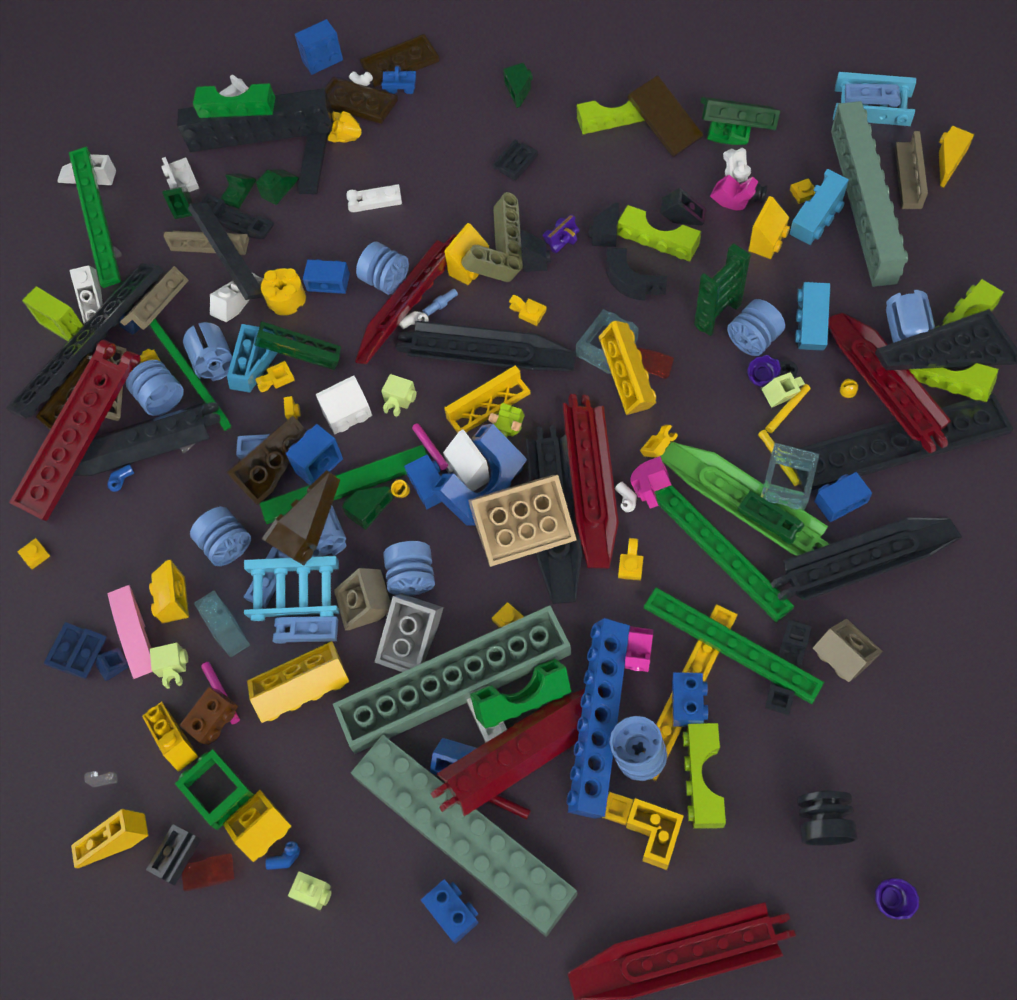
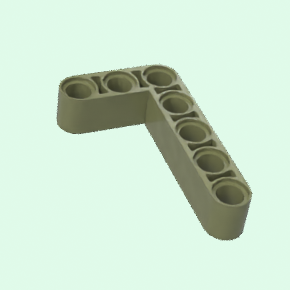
[461,192,523,282]

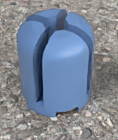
[886,290,935,343]
[183,322,233,381]
[312,506,346,557]

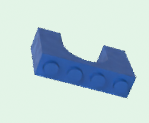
[430,424,527,526]

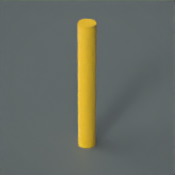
[765,384,811,433]
[758,430,799,486]

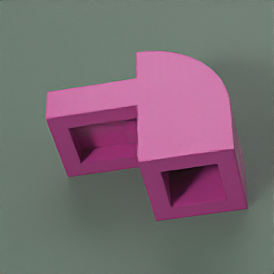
[710,175,758,210]
[630,456,671,508]
[625,626,653,672]

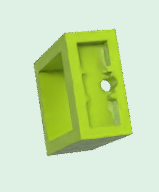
[22,286,83,341]

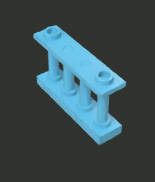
[833,72,916,126]
[244,556,339,621]

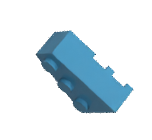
[790,169,849,245]
[795,282,830,350]
[227,324,281,392]

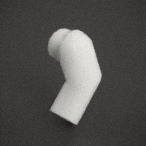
[349,72,373,86]
[399,311,429,330]
[615,482,637,512]

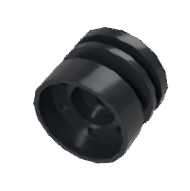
[797,790,858,846]

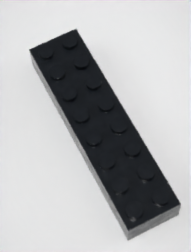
[177,88,334,152]

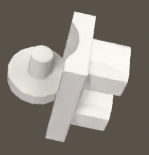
[723,148,751,183]

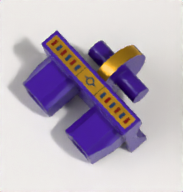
[543,215,579,253]

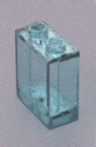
[576,309,639,375]
[760,443,819,510]
[194,591,250,657]

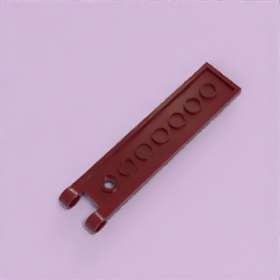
[9,340,141,521]

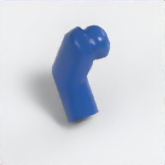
[108,464,134,492]
[266,841,300,870]

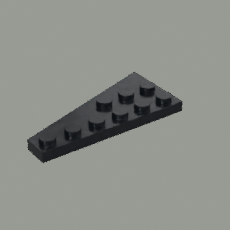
[875,309,1017,370]

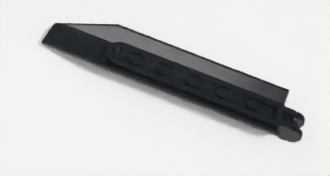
[395,321,577,371]
[73,402,220,476]
[525,425,582,604]
[771,517,962,601]

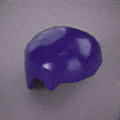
[747,355,781,387]
[875,878,920,919]

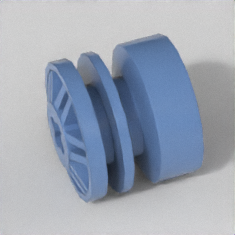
[356,242,409,295]
[727,299,785,356]
[126,360,183,416]
[190,506,251,566]
[383,541,435,596]
[610,716,668,781]

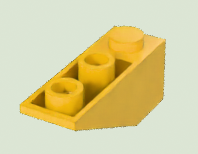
[142,702,198,772]

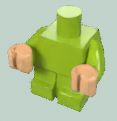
[488,403,525,438]

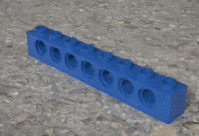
[567,618,630,819]

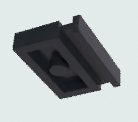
[493,139,538,181]
[146,824,202,886]

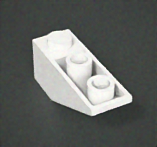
[57,154,116,185]
[70,265,103,324]
[210,273,263,322]

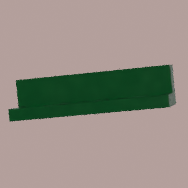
[700,97,781,130]
[254,321,341,370]

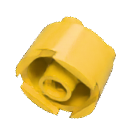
[261,268,306,316]

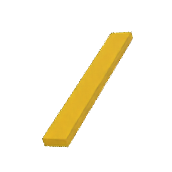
[642,604,738,781]

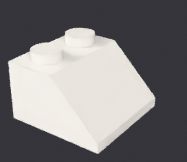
[316,376,372,434]
[443,429,490,491]

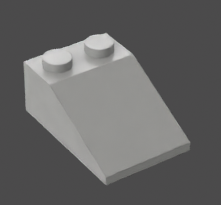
[375,593,444,672]

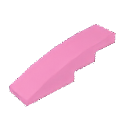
[107,585,153,679]

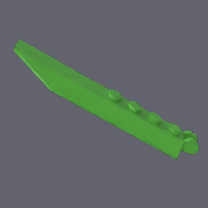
[661,442,829,556]

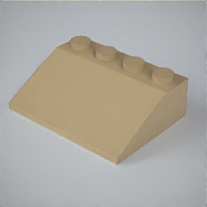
[468,475,576,567]

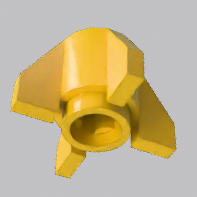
[327,111,361,143]

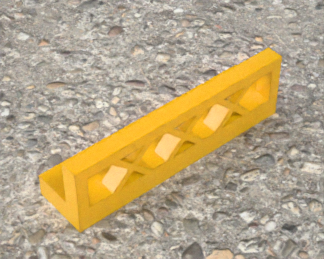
[444,365,530,433]

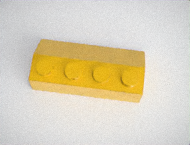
[599,321,656,415]
[247,641,349,723]

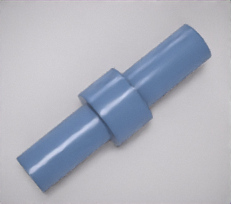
[423,289,458,316]

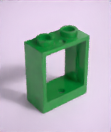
[175,749,254,830]

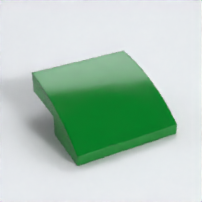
[707,121,751,145]

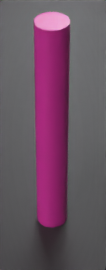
[412,423,448,470]
[201,662,240,724]

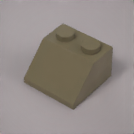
[334,568,391,630]
[813,619,883,682]

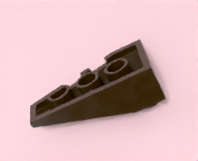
[225,415,307,505]
[262,470,340,566]

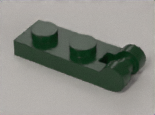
[737,490,805,544]

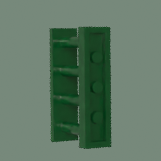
[694,243,751,336]

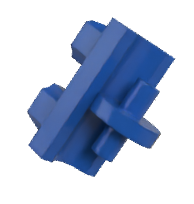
[382,66,416,94]

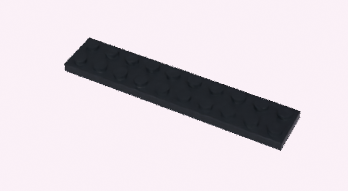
[6,263,163,419]
[787,393,1013,493]

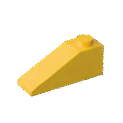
[939,126,974,187]
[71,809,148,868]

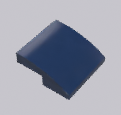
[44,622,107,679]

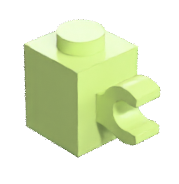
[762,372,805,408]
[381,374,417,417]
[150,643,188,689]
[288,871,331,911]

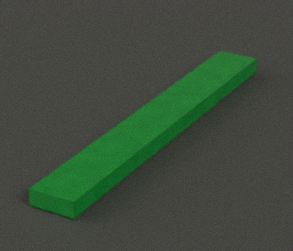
[69,146,121,288]
[149,319,231,431]
[259,445,427,525]
[655,485,794,623]
[644,587,824,704]

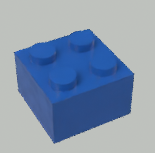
[295,19,343,75]
[286,424,343,485]

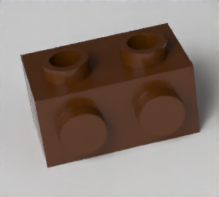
[179,687,239,745]

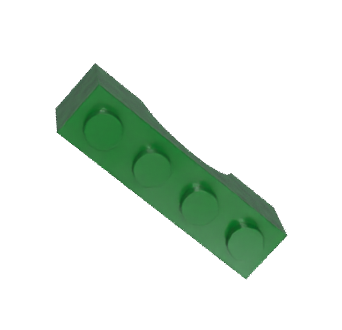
[193,84,275,118]
[470,658,571,729]

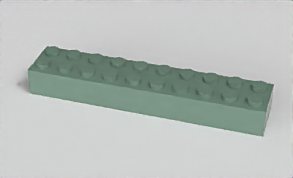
[831,101,908,287]
[333,606,571,754]
[351,735,577,937]

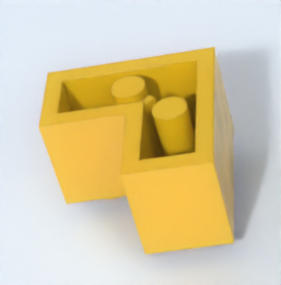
[626,798,683,870]

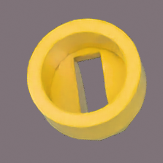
[840,379,858,398]
[391,480,410,498]

